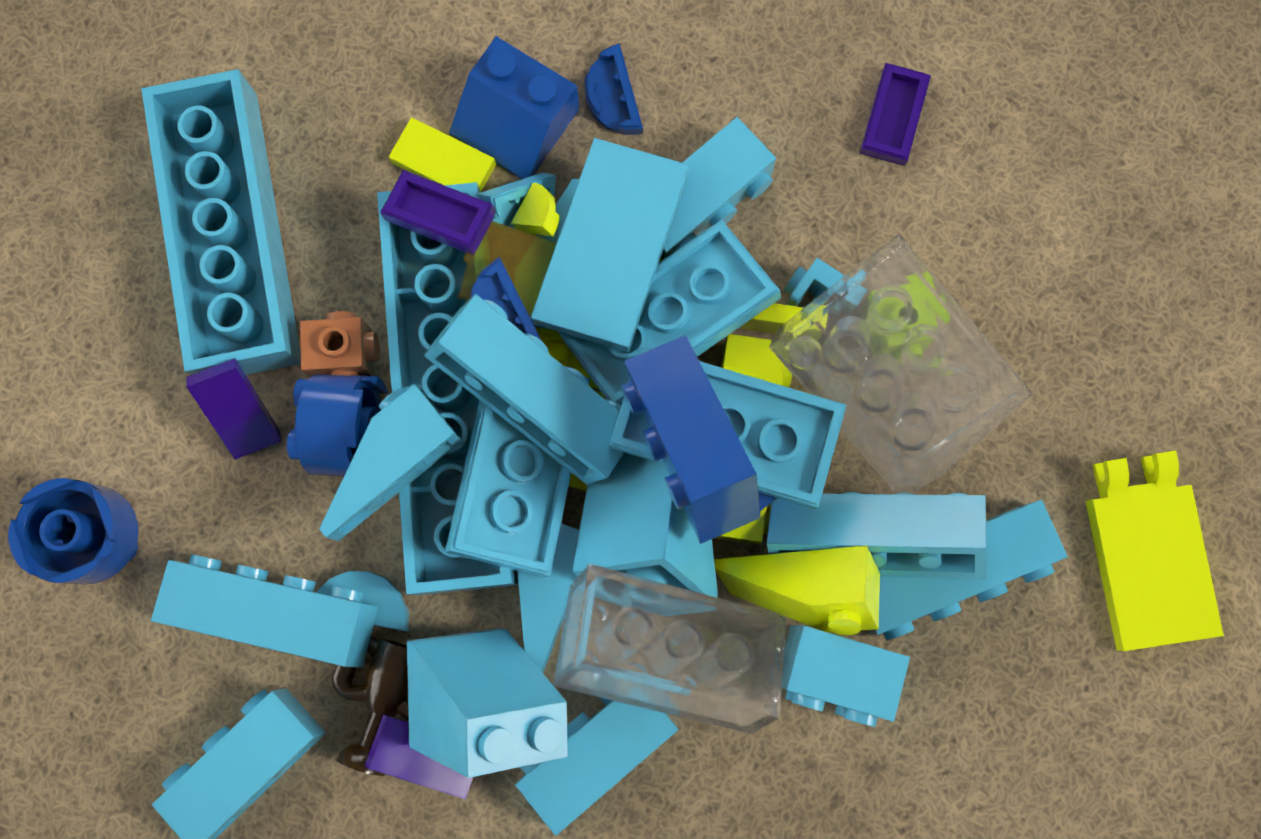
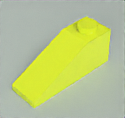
[714,545,880,636]

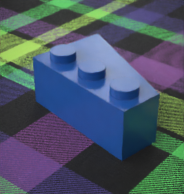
[621,335,760,544]

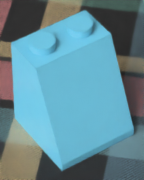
[572,453,718,614]
[407,628,568,778]

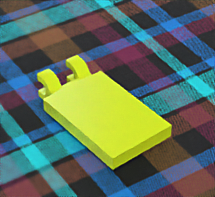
[1085,451,1224,651]

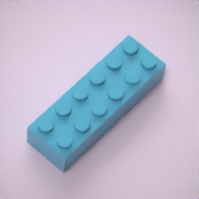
[141,69,301,375]

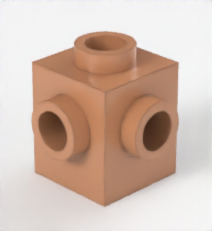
[300,311,380,382]

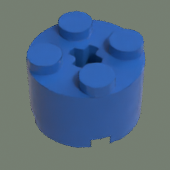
[287,374,388,477]
[8,478,139,585]

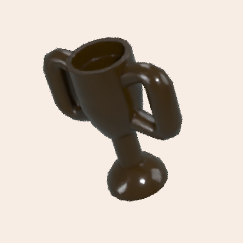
[332,636,409,776]

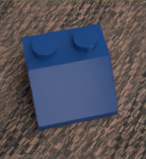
[449,36,580,179]

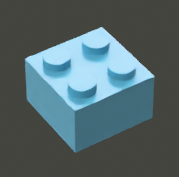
[775,625,910,727]

